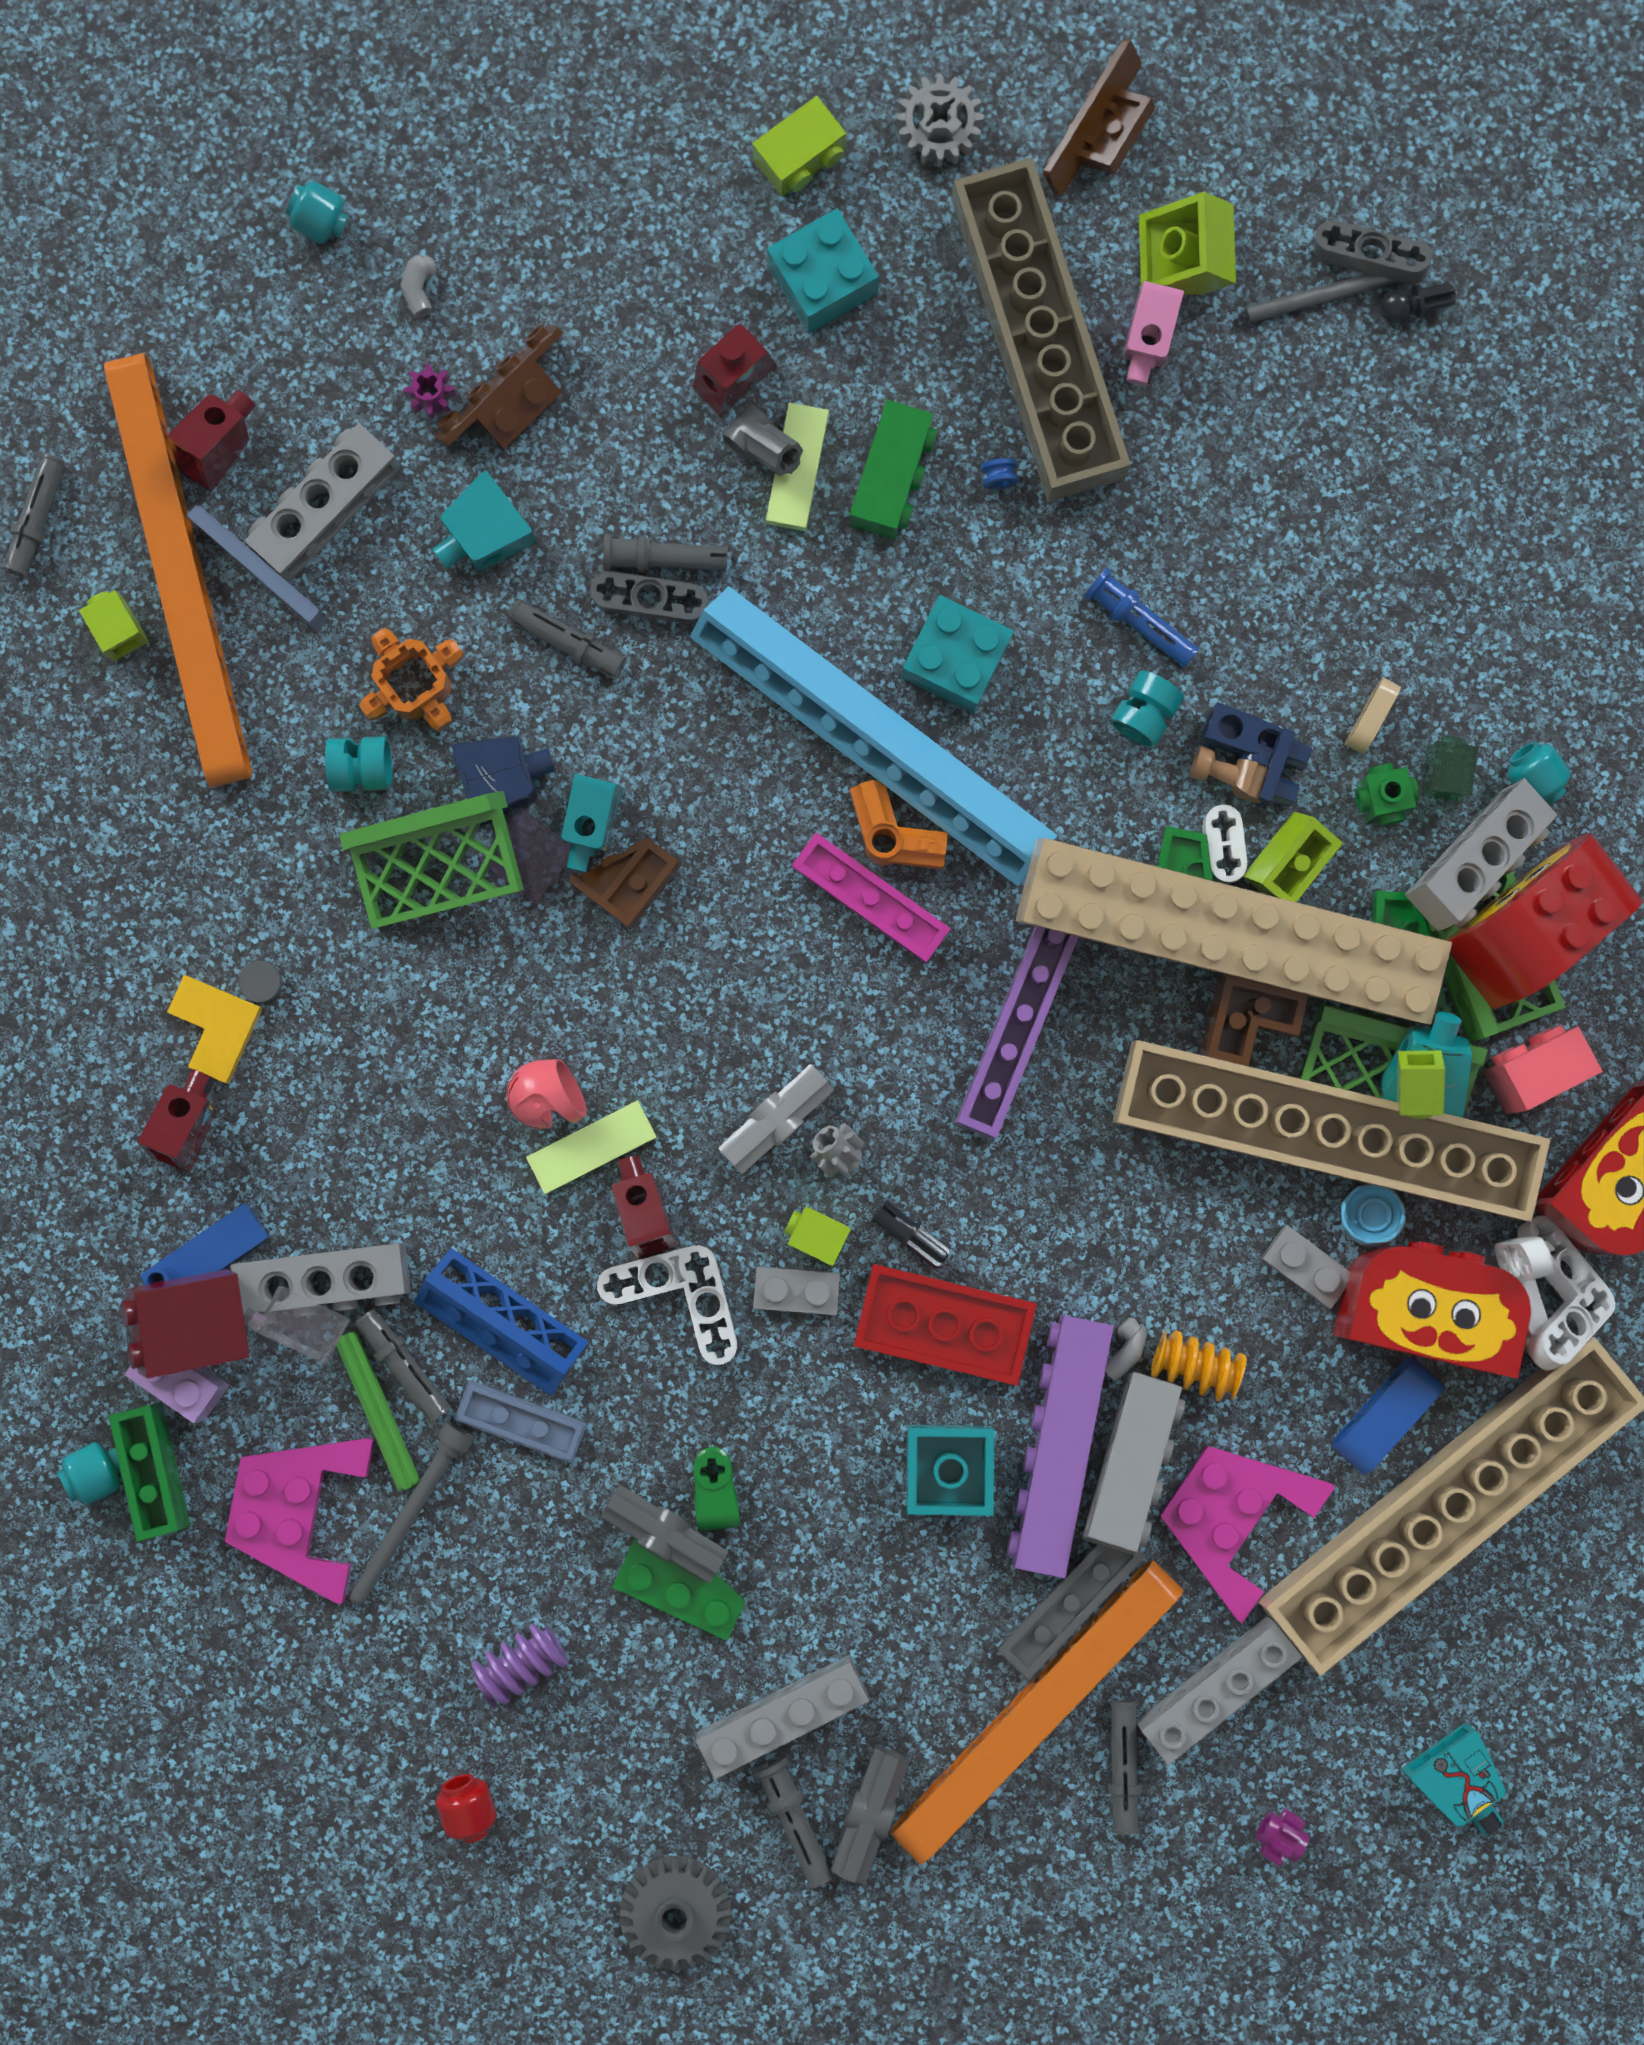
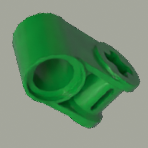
[693,1447,740,1532]

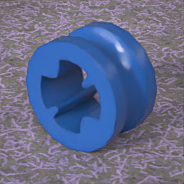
[981,458,1019,489]

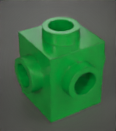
[1355,763,1419,826]

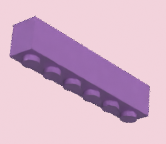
[954,926,1078,1140]
[1007,1315,1114,1578]

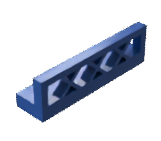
[414,1248,588,1396]

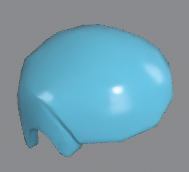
[1341,1184,1406,1247]

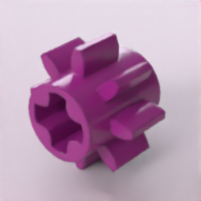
[403,364,457,420]
[1255,1808,1309,1867]

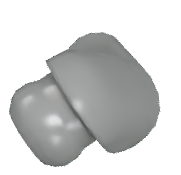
[400,255,436,319]
[1105,1317,1147,1381]

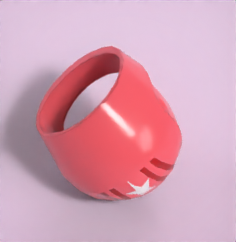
[506,1059,587,1129]

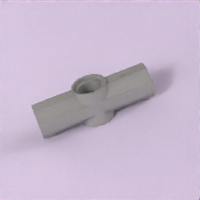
[718,1064,835,1175]

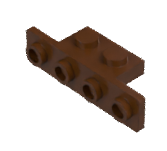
[1043,39,1155,196]
[434,324,563,449]

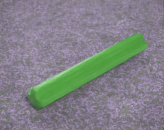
[335,1332,420,1491]

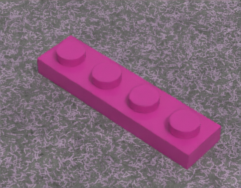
[792,833,951,964]

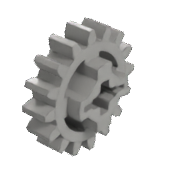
[896,74,984,167]

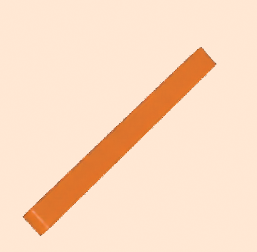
[104,352,252,788]

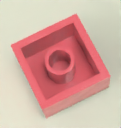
[1482,1024,1603,1115]

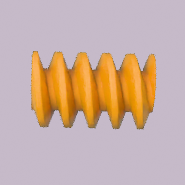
[1151,1330,1247,1402]

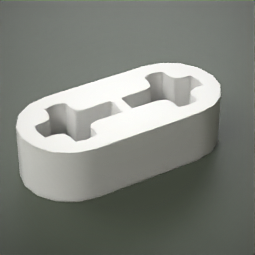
[1202,805,1247,885]

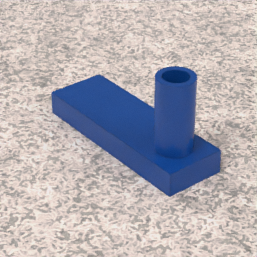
[140,1203,271,1285]

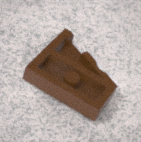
[567,838,682,930]

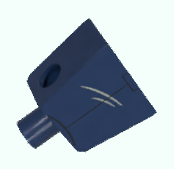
[451,736,556,827]

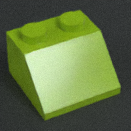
[1139,191,1236,295]

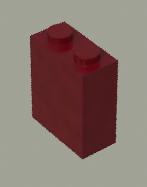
[121,1269,250,1379]

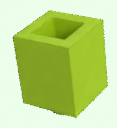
[79,590,149,662]
[1397,1051,1445,1120]
[784,1206,851,1266]

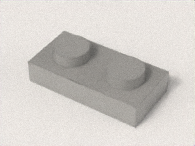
[1260,1225,1350,1309]
[753,1267,840,1315]

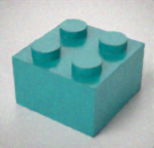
[767,208,879,334]
[901,595,1014,714]
[906,1424,994,1516]

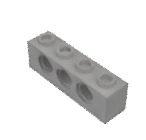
[244,423,401,583]
[1405,778,1557,931]
[231,1243,411,1322]
[1137,1616,1302,1765]

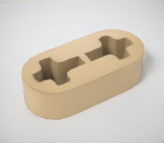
[1345,677,1401,754]

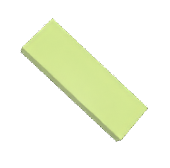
[766,403,829,532]
[526,1100,657,1194]

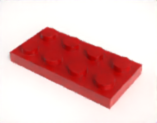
[853,1264,1037,1386]

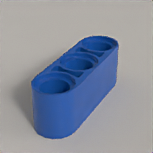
[1331,1356,1445,1475]

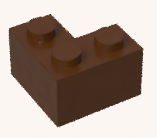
[1199,975,1309,1066]

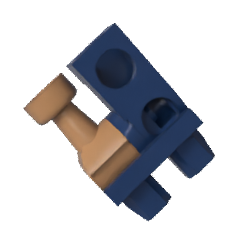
[1189,702,1312,808]

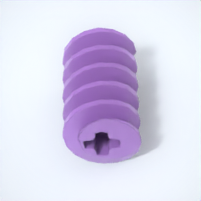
[471,1623,569,1709]

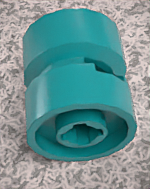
[1109,670,1185,748]
[325,736,392,792]

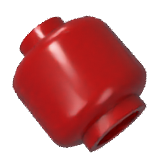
[435,1774,497,1843]

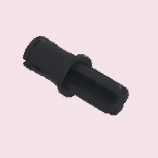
[871,1200,950,1269]

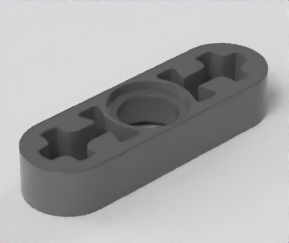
[1313,220,1432,284]
[590,571,709,624]

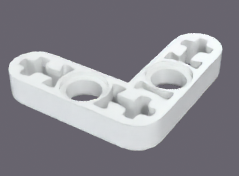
[1517,1216,1615,1370]
[1495,1237,1556,1357]
[597,1245,738,1365]

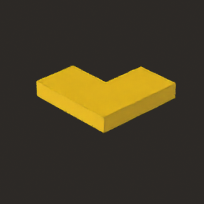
[167,975,263,1084]

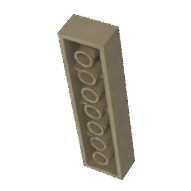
[951,157,1131,502]

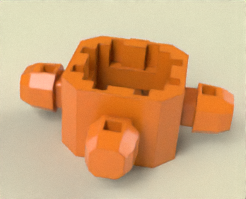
[359,628,464,732]

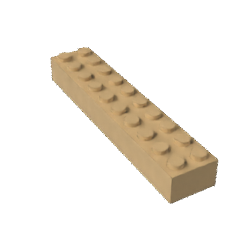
[1015,838,1452,1025]
[1112,1040,1551,1222]
[1258,1337,1644,1676]

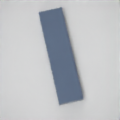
[187,505,326,632]

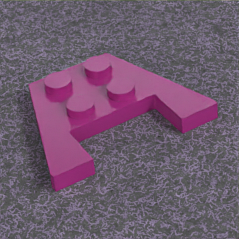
[225,1438,375,1604]
[1159,1445,1335,1624]

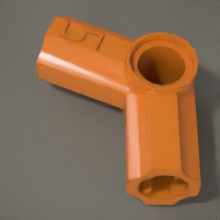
[849,780,948,870]

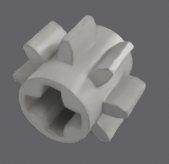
[810,1123,864,1177]

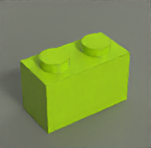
[752,96,847,197]
[1243,812,1343,902]

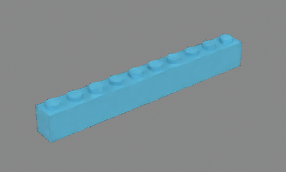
[690,586,1058,887]

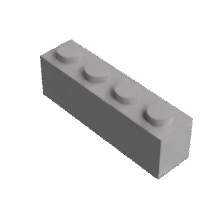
[1082,1372,1185,1554]
[696,1655,869,1779]

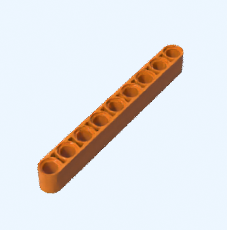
[889,1559,1183,1865]

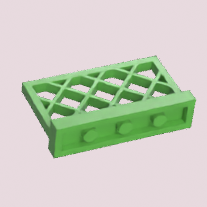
[339,791,524,929]
[1408,860,1566,1043]
[1299,1002,1488,1118]

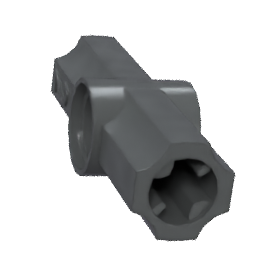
[600,1485,729,1583]
[831,1746,909,1884]

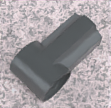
[722,405,803,476]

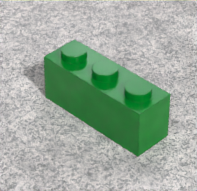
[849,399,938,540]
[108,1402,191,1542]

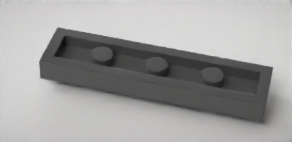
[997,1544,1146,1680]

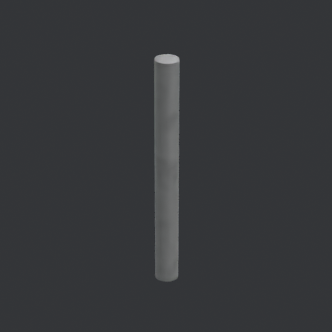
[1245,274,1400,323]

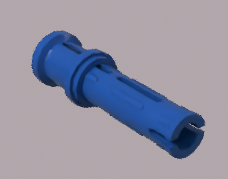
[1084,567,1200,668]

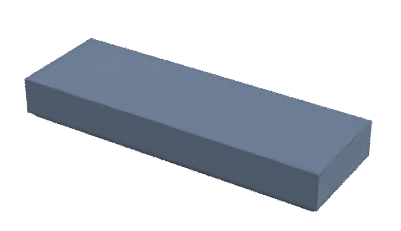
[454,1380,588,1464]

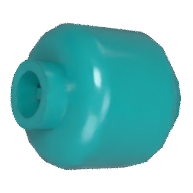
[285,181,349,244]
[1507,741,1571,805]
[57,1442,121,1506]

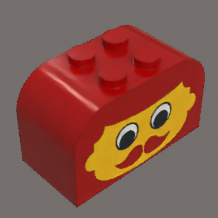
[1445,832,1643,1010]
[1534,1080,1644,1255]
[1332,1241,1531,1379]

